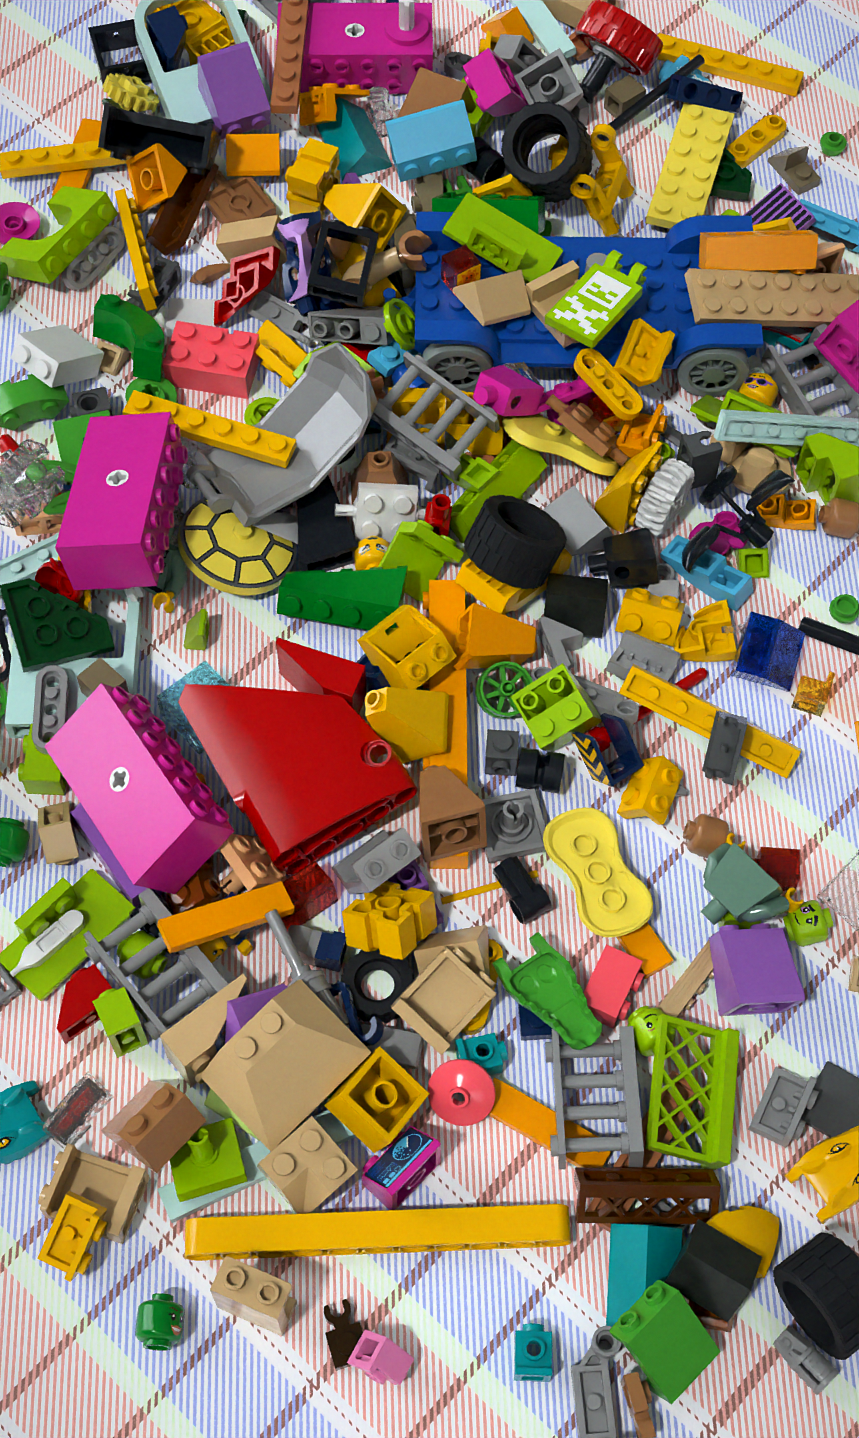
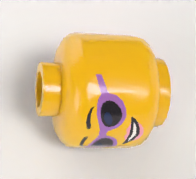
[738,373,778,407]

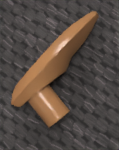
[189,263,230,284]

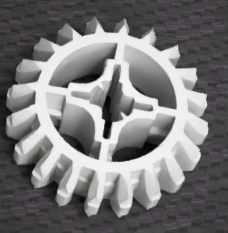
[635,458,695,537]

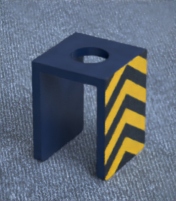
[571,713,644,787]

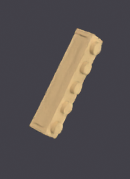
[657,940,714,1019]

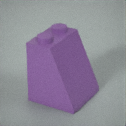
[197,41,271,140]
[709,923,805,1016]

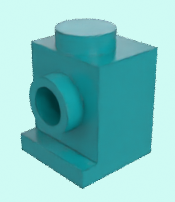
[455,1033,508,1076]
[513,1323,552,1382]

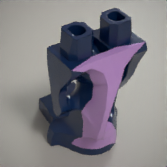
[274,210,342,317]

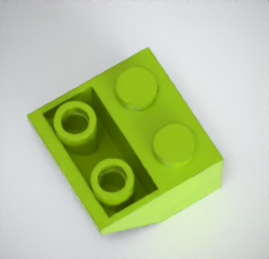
[510,663,602,752]

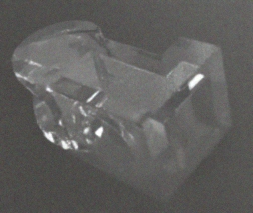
[367,86,400,138]

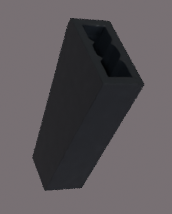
[297,475,358,572]

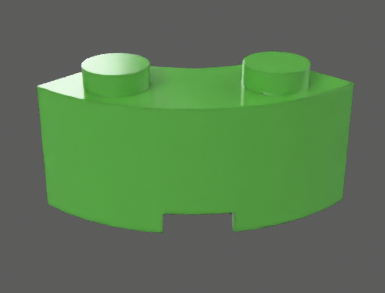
[0,374,69,431]

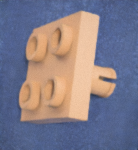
[218,834,292,895]

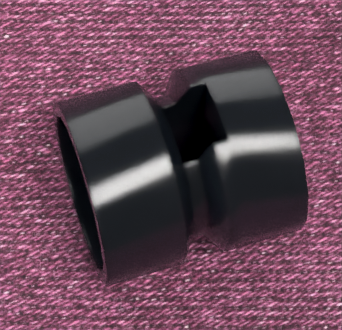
[460,136,506,185]
[515,747,565,794]

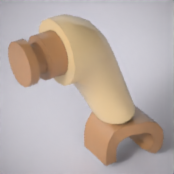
[342,230,432,307]

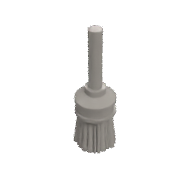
[264,909,349,1026]

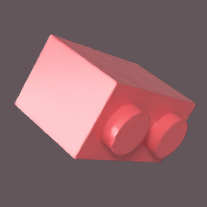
[583,944,645,1029]

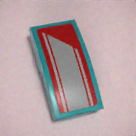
[762,326,815,350]

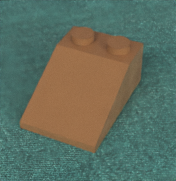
[101,1081,207,1173]

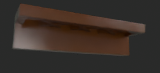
[145,163,219,256]
[574,1167,721,1224]

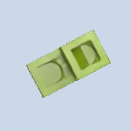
[441,453,500,493]

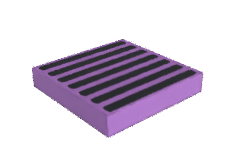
[743,183,816,230]

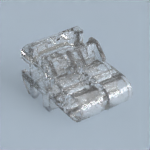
[0,439,65,529]

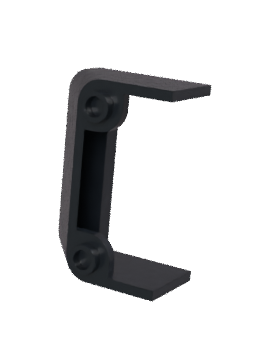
[98,102,222,176]

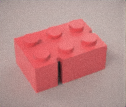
[163,321,260,399]

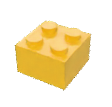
[324,1046,430,1153]

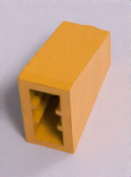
[453,602,537,670]

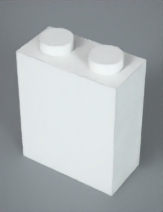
[11,324,104,388]

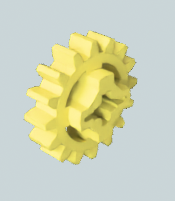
[103,73,160,114]

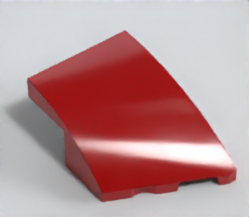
[214,245,280,327]

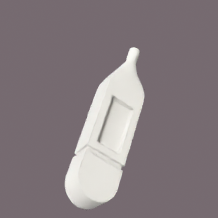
[10,910,85,977]

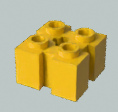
[285,138,341,215]
[342,881,438,960]

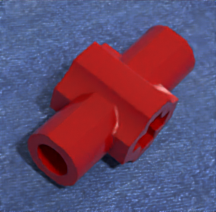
[424,494,452,536]

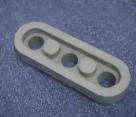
[62,226,124,290]
[32,665,69,754]

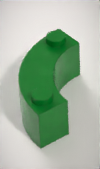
[93,294,165,382]

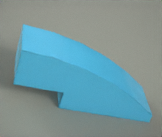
[660,535,753,611]

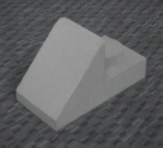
[537,616,583,671]

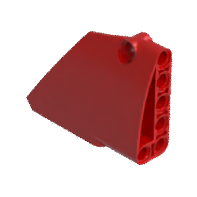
[178,684,418,875]

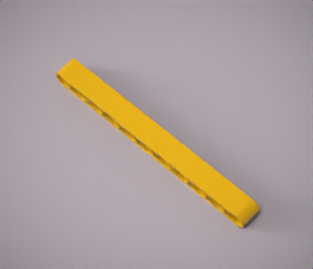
[184,1204,572,1261]

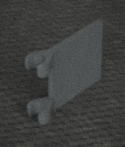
[801,1061,859,1138]

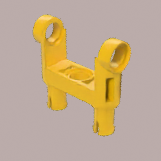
[570,124,634,237]

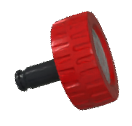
[575,0,663,104]

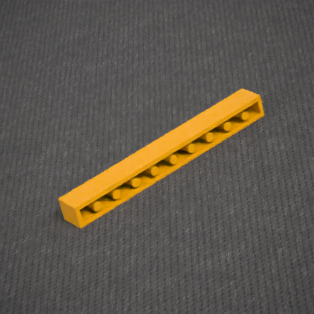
[423,580,468,869]

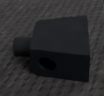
[587,528,659,586]

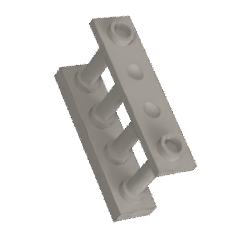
[761,323,859,418]
[371,351,499,482]
[83,888,228,1040]
[545,1026,644,1170]

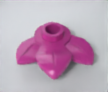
[688,511,748,555]

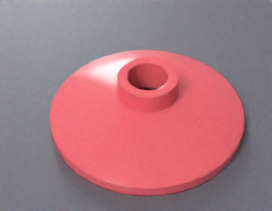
[427,1059,496,1126]

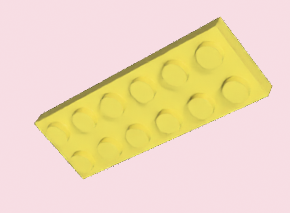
[645,102,735,229]

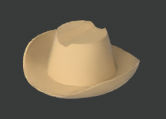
[726,445,791,495]

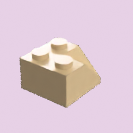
[257,1116,358,1214]

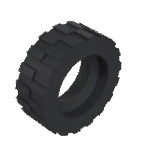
[341,948,414,1024]

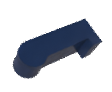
[666,74,744,113]

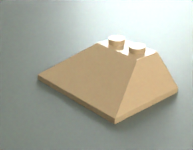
[200,979,372,1151]

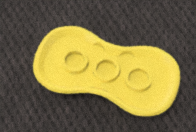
[502,414,619,476]
[543,807,653,937]

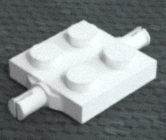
[335,482,426,543]

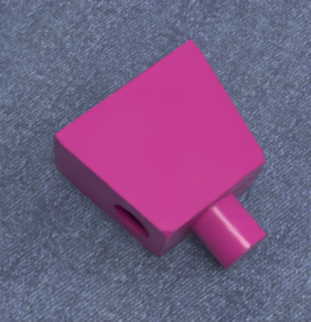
[473,365,544,416]

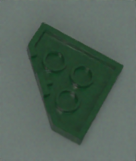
[710,148,752,201]
[0,578,115,673]

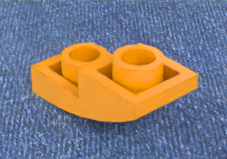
[753,494,818,530]

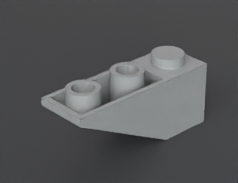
[308,306,398,345]

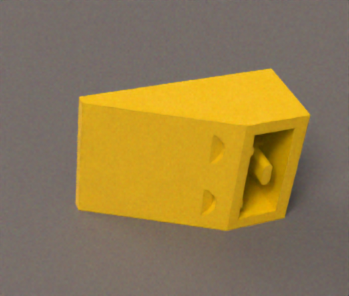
[594,441,663,534]

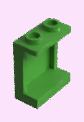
[609,1280,721,1405]

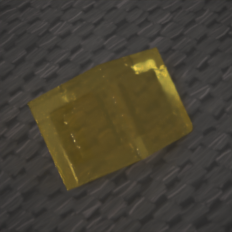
[791,671,835,717]

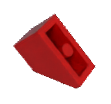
[56,964,112,1044]

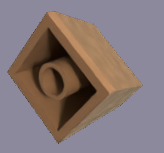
[397,67,476,118]

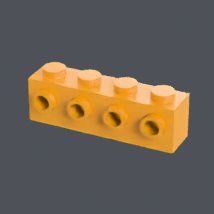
[698,230,818,274]

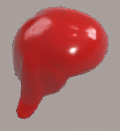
[34,558,84,603]

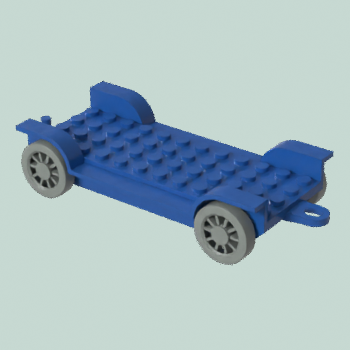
[383,211,763,397]

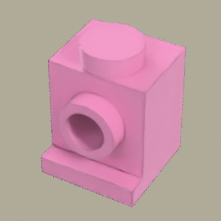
[347,1330,414,1385]

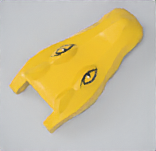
[784,1126,859,1224]

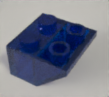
[730,612,805,692]

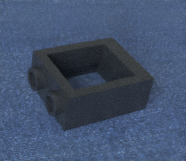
[88,19,152,89]
[307,220,379,307]

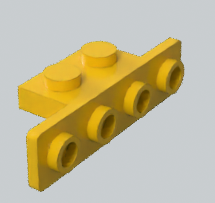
[255,320,308,388]

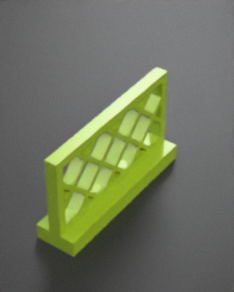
[645,1014,740,1170]

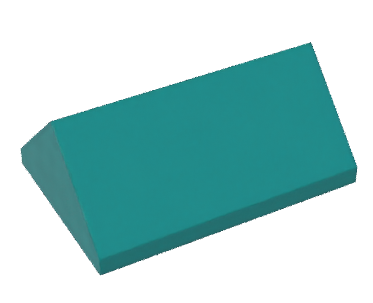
[316,97,392,181]
[606,1223,682,1327]

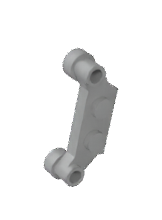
[531,667,639,735]
[571,1326,622,1438]

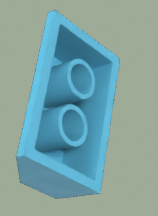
[385,99,477,182]

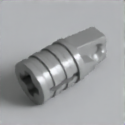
[773,1326,840,1395]

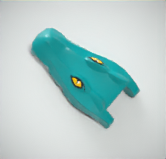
[0,1080,56,1164]

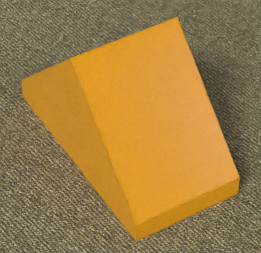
[481,7,534,44]

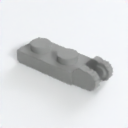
[246,290,313,347]

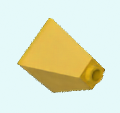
[323,183,407,254]
[365,687,449,764]

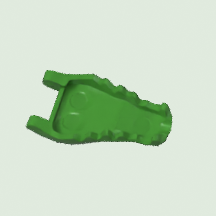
[492,932,602,1050]

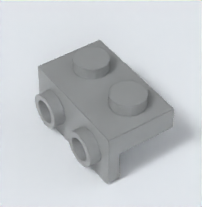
[605,630,681,682]
[748,1067,819,1148]

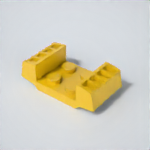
[145,0,236,66]
[455,548,572,615]

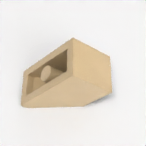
[38,801,79,865]

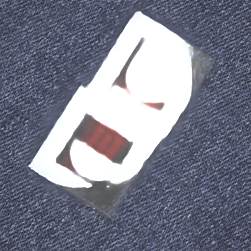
[42,1071,114,1150]

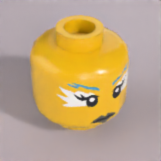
[354,536,390,570]

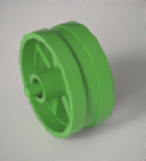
[475,661,533,719]

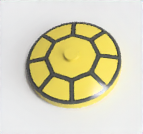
[177,498,297,595]

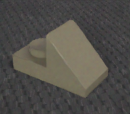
[767,146,821,195]

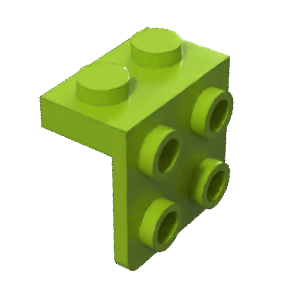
[378,520,464,601]

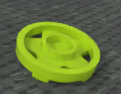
[383,298,415,351]

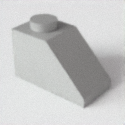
[493,34,546,73]

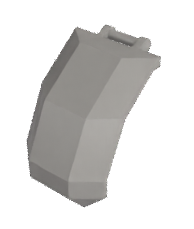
[186,342,378,527]

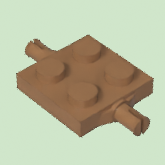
[204,170,277,225]
[545,394,629,466]

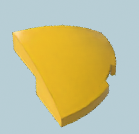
[674,599,738,662]
[706,1206,779,1278]

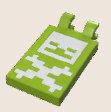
[545,250,647,349]

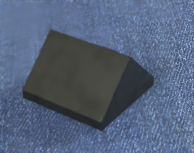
[544,573,608,639]
[664,1219,762,1322]

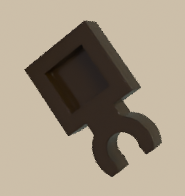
[324,1299,363,1371]

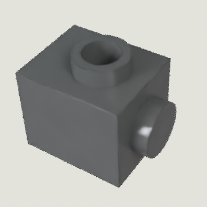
[485,729,519,776]

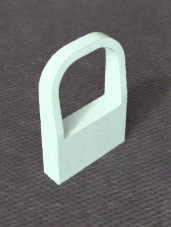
[134,0,275,126]
[5,588,142,738]

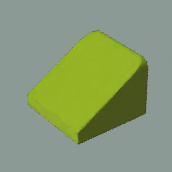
[735,548,769,578]
[183,609,210,650]

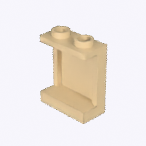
[526,260,579,348]
[391,946,497,1055]
[38,1143,150,1244]
[210,1256,297,1336]

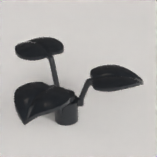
[681,465,795,573]

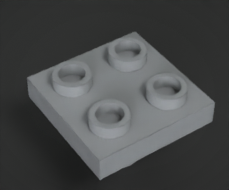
[481,788,546,863]

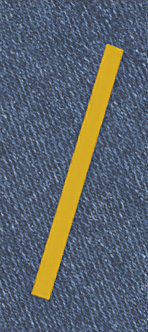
[440,870,539,905]

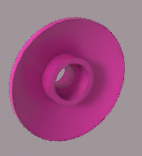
[0,202,40,244]

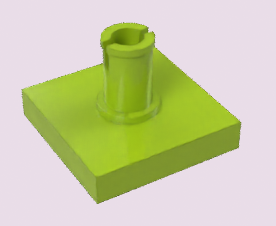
[170,1117,248,1202]

